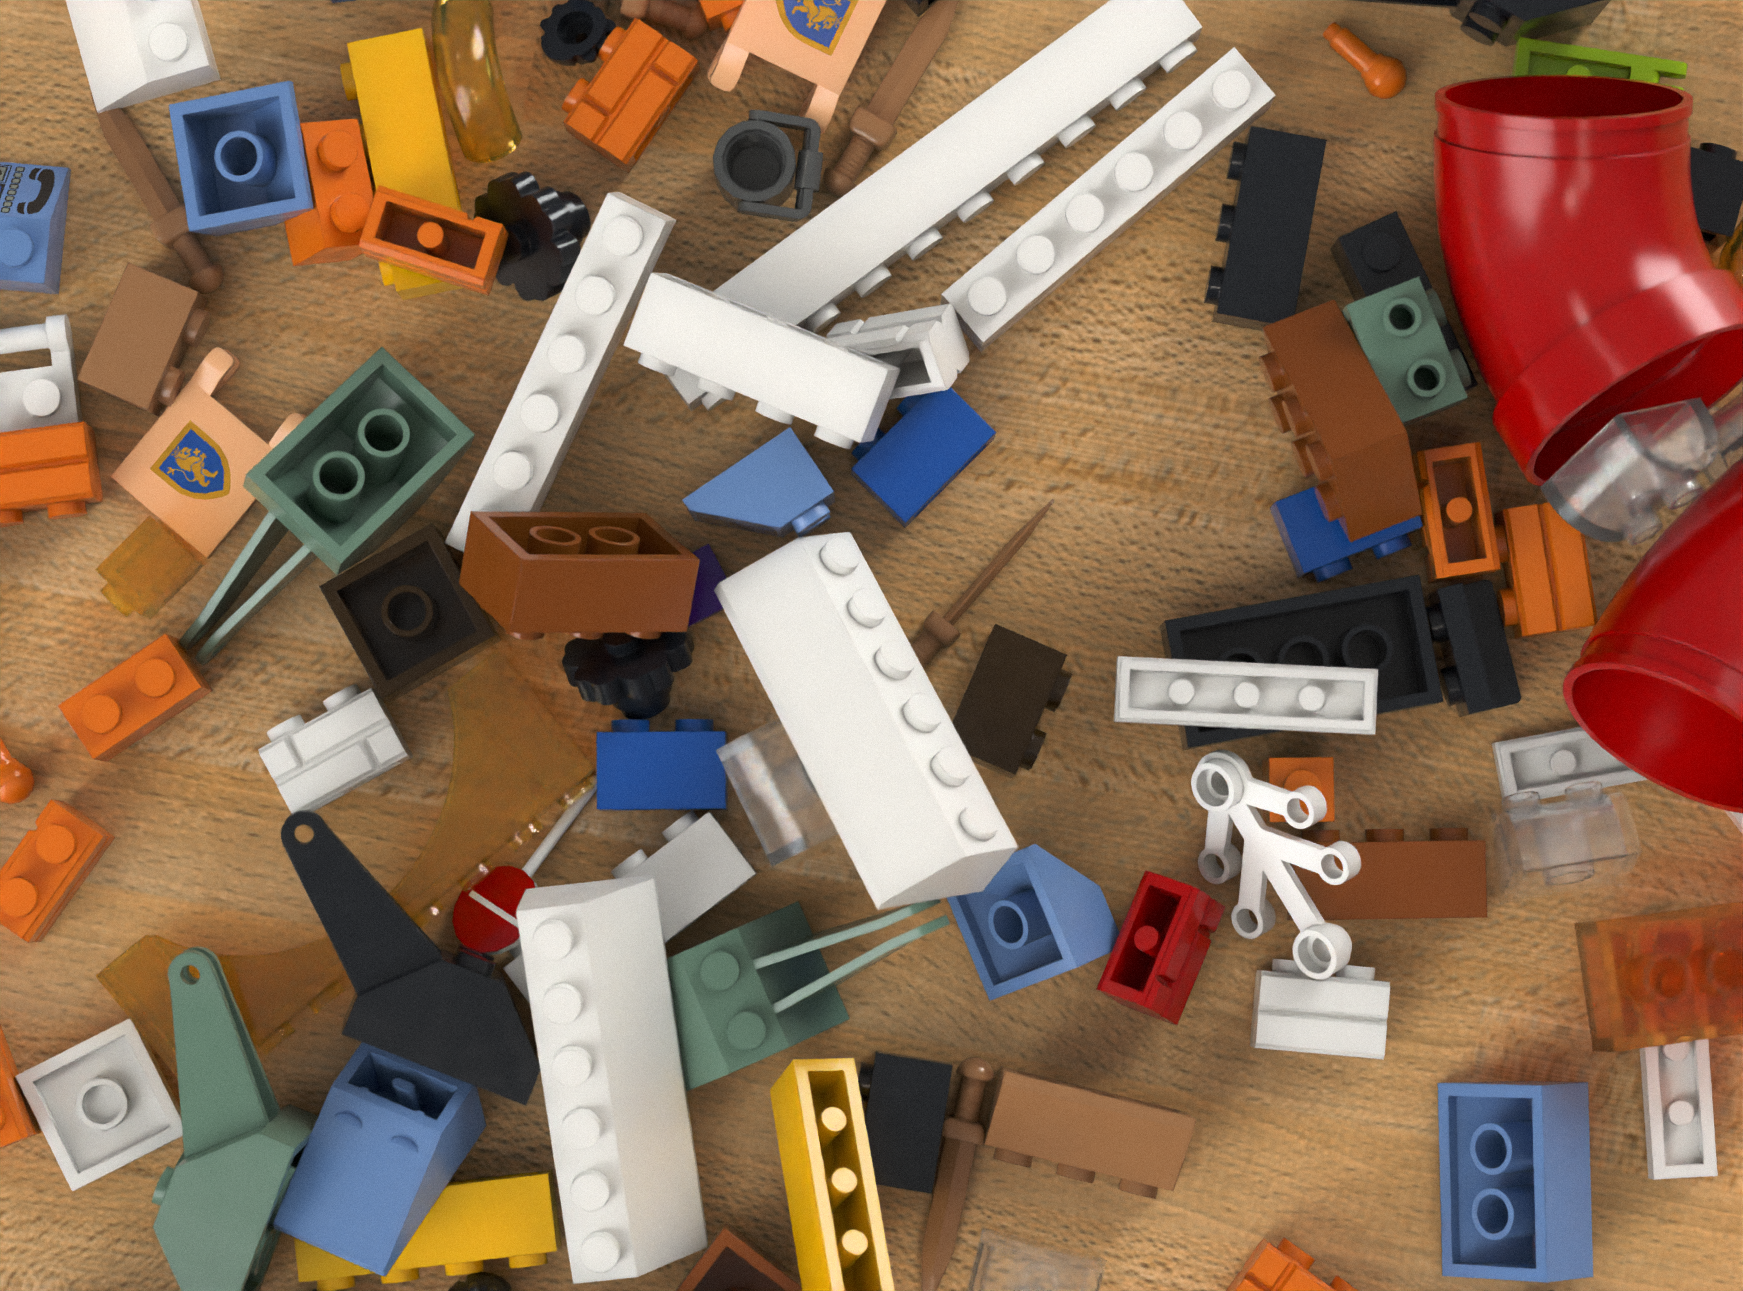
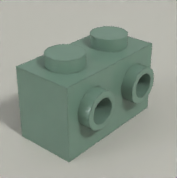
[1341,277,1471,426]

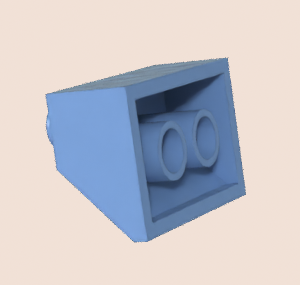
[1438,1081,1593,1283]

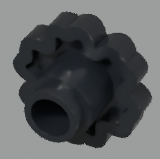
[473,171,590,301]
[562,628,695,720]

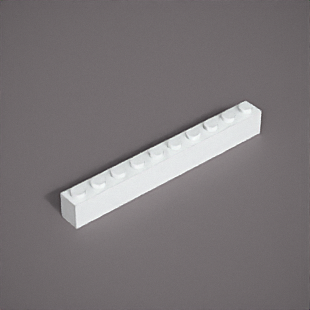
[664,0,1202,411]

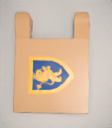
[707,0,887,135]
[111,347,307,558]

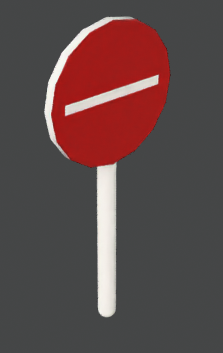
[452,775,597,955]

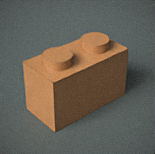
[77,262,211,416]

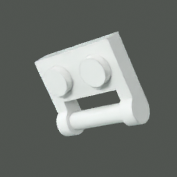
[0,314,82,433]

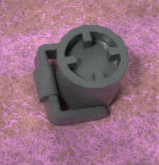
[713,110,824,222]

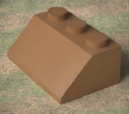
[984,1066,1197,1199]

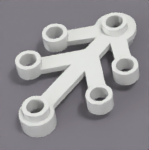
[1191,750,1361,979]

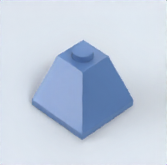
[947,844,1119,1001]

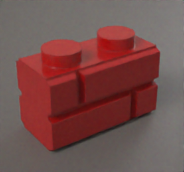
[1096,870,1225,1025]

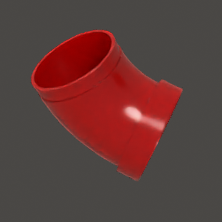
[1433,75,1743,486]
[1563,457,1743,813]

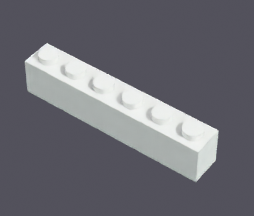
[940,47,1276,352]
[445,192,676,552]

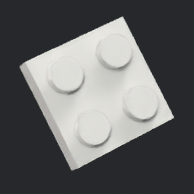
[15,1017,183,1191]

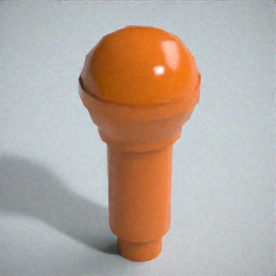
[1322,22,1407,99]
[0,737,35,805]

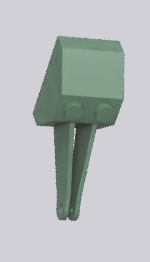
[179,347,475,666]
[667,899,950,1092]
[152,946,318,1291]

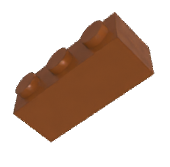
[1287,828,1487,921]

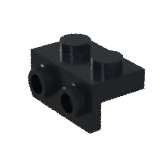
[1425,580,1521,717]

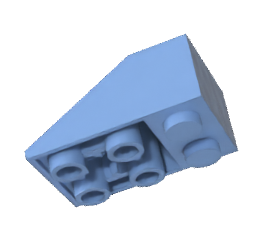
[273,1042,486,1277]

